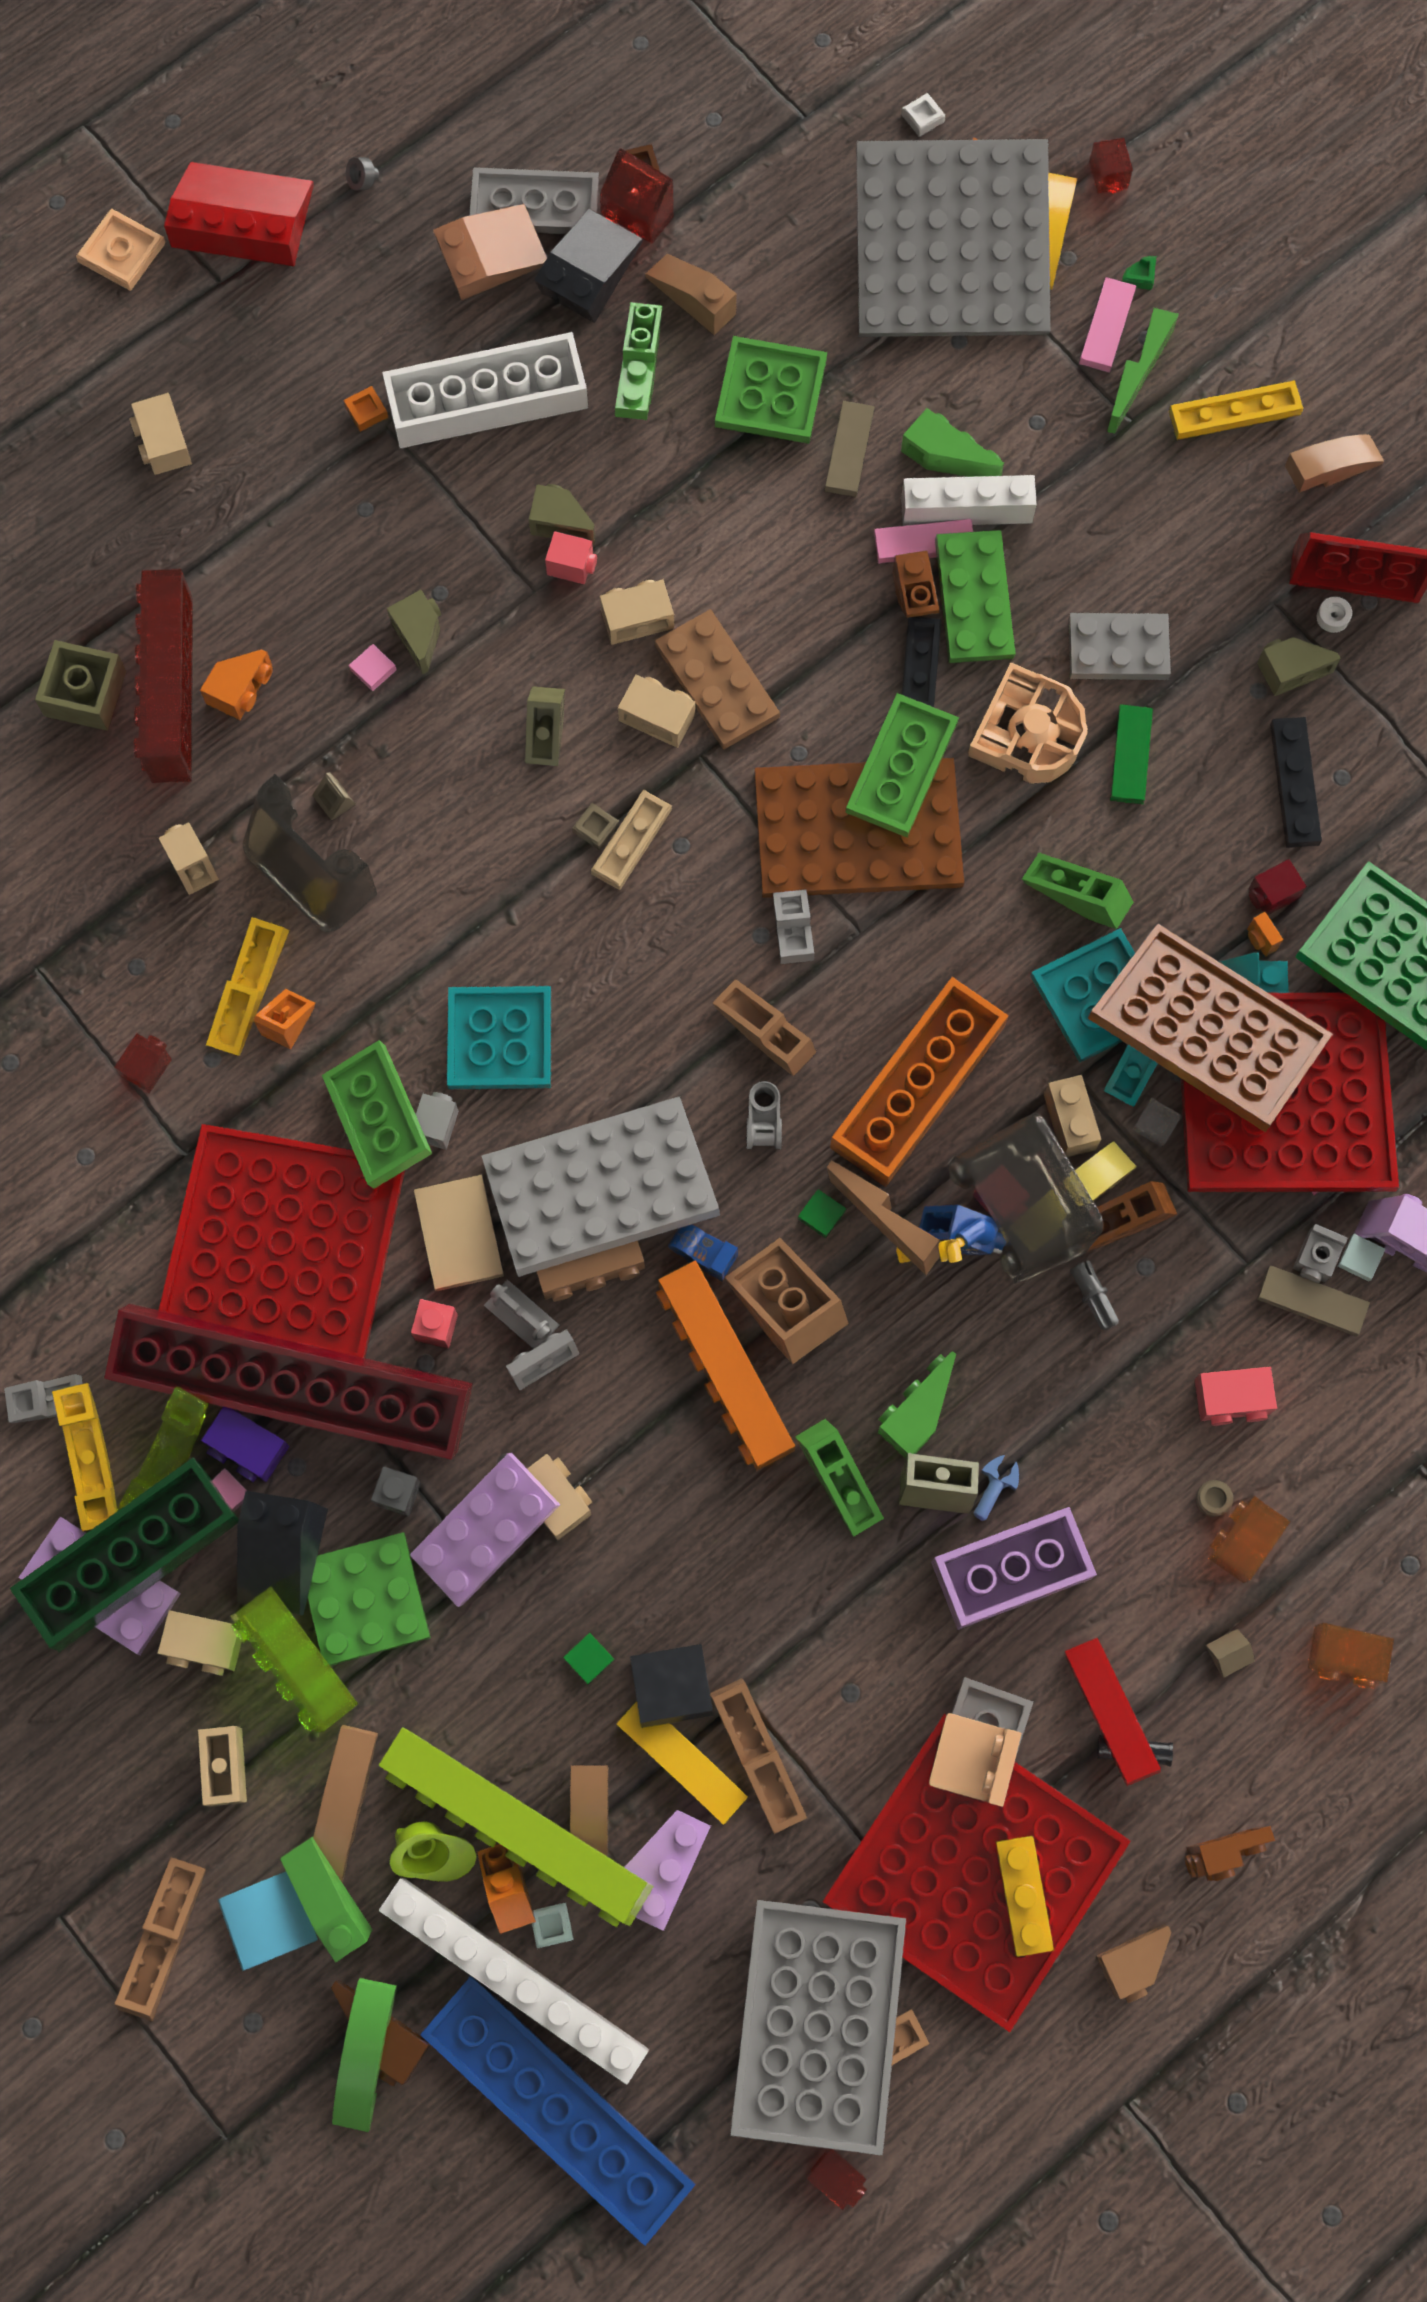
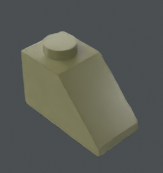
[529,484,596,545]
[387,590,441,674]
[1257,637,1341,696]
[525,686,565,766]

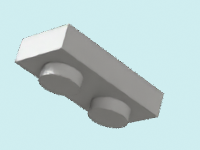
[506,1329,580,1390]

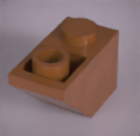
[892,551,939,618]

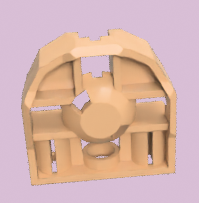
[968,663,1088,783]

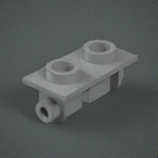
[484,1280,559,1349]

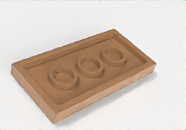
[655,609,780,750]

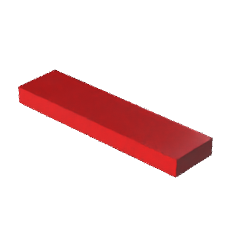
[1064,1637,1161,1786]

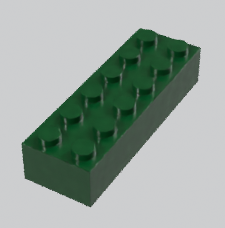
[9,1458,239,1652]

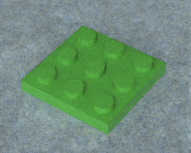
[715,336,827,444]
[308,1532,431,1667]

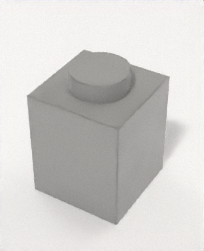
[416,1092,459,1150]

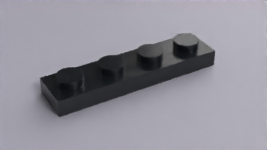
[1270,717,1322,848]

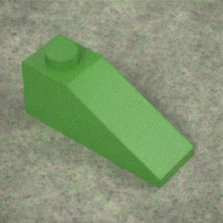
[1022,853,1134,929]
[795,1419,884,1537]
[280,1837,373,1962]

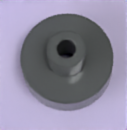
[346,157,379,190]

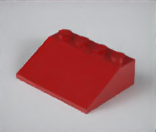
[164,162,314,266]
[1289,532,1427,603]

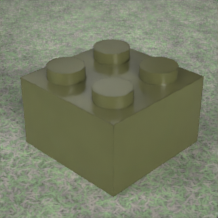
[35,640,127,731]

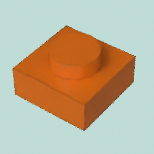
[343,386,388,432]
[1247,912,1284,957]

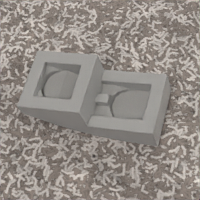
[773,890,815,964]
[4,1374,83,1423]

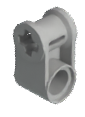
[746,1081,782,1149]

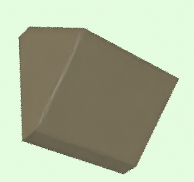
[312,772,356,820]
[1205,1629,1255,1678]

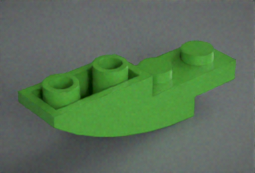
[615,302,662,420]

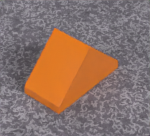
[254,989,315,1049]

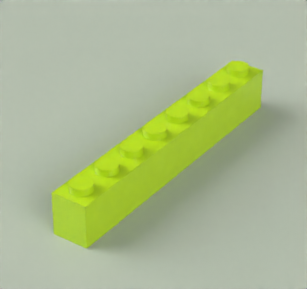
[378,1727,654,1927]

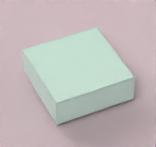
[1337,1234,1385,1281]
[532,1903,574,1948]

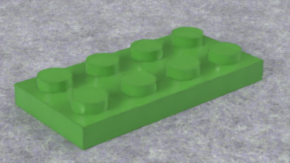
[935,530,1015,663]
[845,693,959,838]
[322,1040,432,1189]

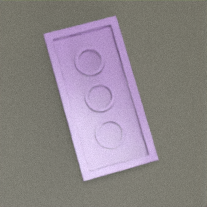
[410,1453,560,1607]
[19,1517,181,1655]

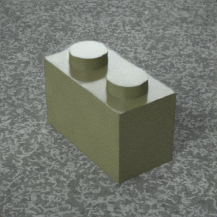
[899,1453,979,1514]

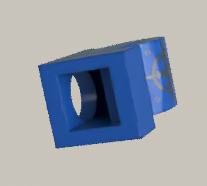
[668,1224,738,1282]

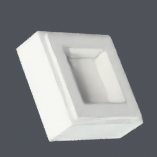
[901,93,945,137]

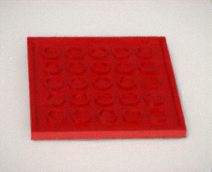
[1181,993,1399,1192]
[159,1124,405,1358]
[822,1714,1131,2032]

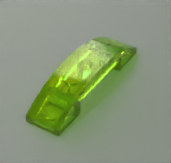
[117,1387,208,1511]

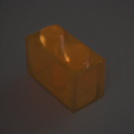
[1209,1496,1291,1583]
[1308,1622,1394,1689]

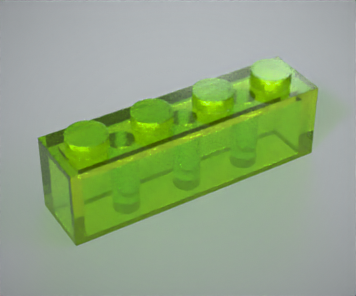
[230,1587,358,1733]

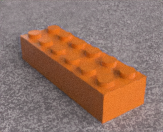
[830,977,1009,1187]

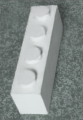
[901,475,1037,526]

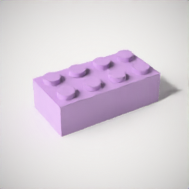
[931,1507,1097,1630]

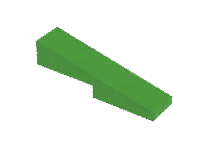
[1107,308,1179,434]

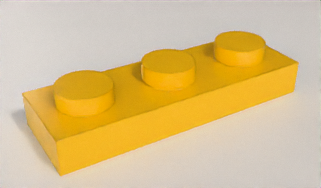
[996,1836,1054,1957]

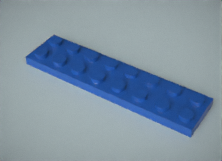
[420,1976,695,2246]

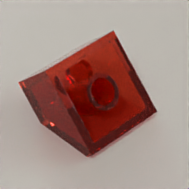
[600,148,674,244]

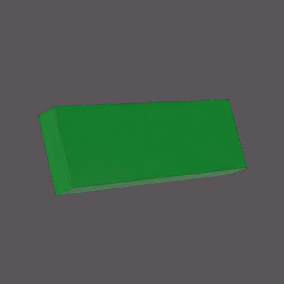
[1110,704,1153,805]

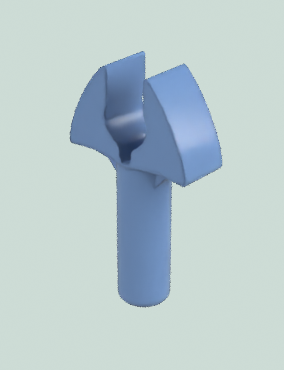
[974,1455,1019,1521]

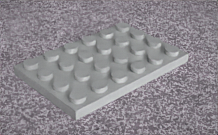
[482,1096,720,1277]
[730,1900,906,2155]

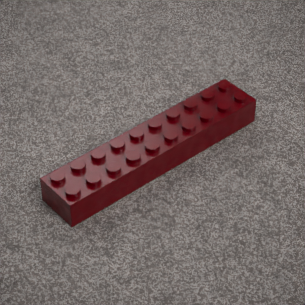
[104,1304,473,1460]

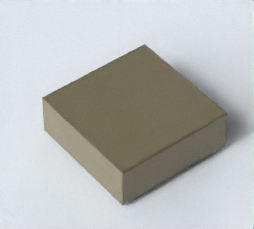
[572,803,619,850]

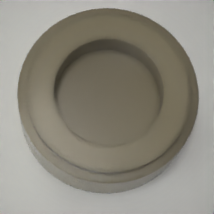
[1196,1480,1233,1517]

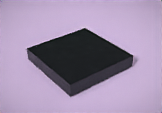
[630,1644,714,1728]

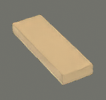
[591,790,672,890]

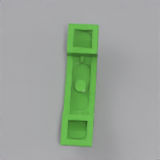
[332,1978,396,2132]

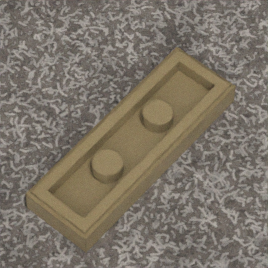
[825,401,875,497]
[1257,1265,1370,1337]

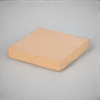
[76,208,166,291]

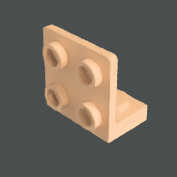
[929,1713,1022,1807]

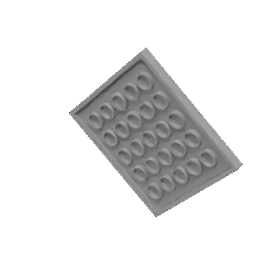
[856,139,1050,337]

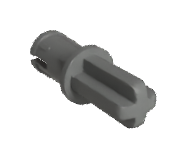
[1070,1261,1119,1330]

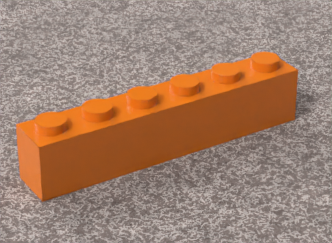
[656,1260,795,1471]

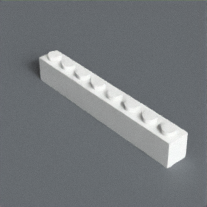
[379,1878,649,2085]

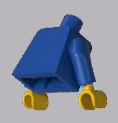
[896,1205,1007,1263]

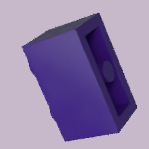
[201,1407,290,1483]

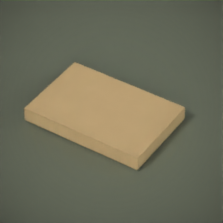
[414,1175,504,1291]

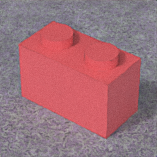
[1195,1367,1277,1426]

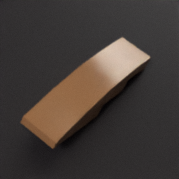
[313,1725,378,1883]

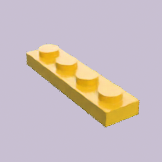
[1169,380,1303,440]

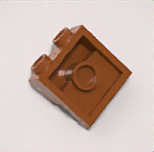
[1184,1826,1275,1881]

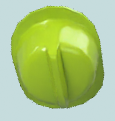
[389,1821,477,1882]

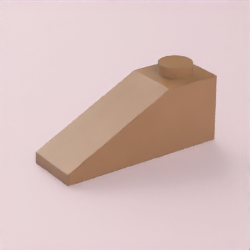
[645,254,737,335]

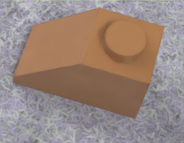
[1096,1925,1171,2003]

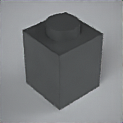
[371,1466,421,1517]

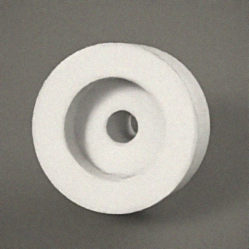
[1317,597,1352,633]

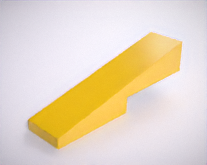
[206,917,289,1056]

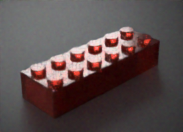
[134,569,193,783]

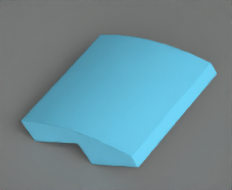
[218,1872,318,1971]

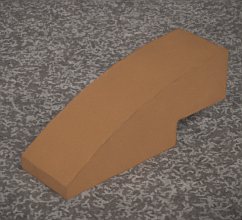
[1285,434,1384,493]
[713,979,816,1076]
[570,1766,609,1857]

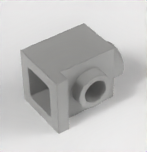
[1293,1224,1348,1283]

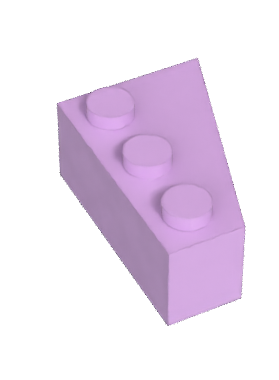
[1354,1194,1427,1273]
[624,1810,711,1931]

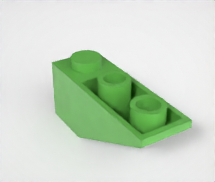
[901,408,1004,477]
[878,1351,956,1459]

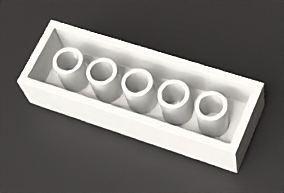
[382,332,588,448]

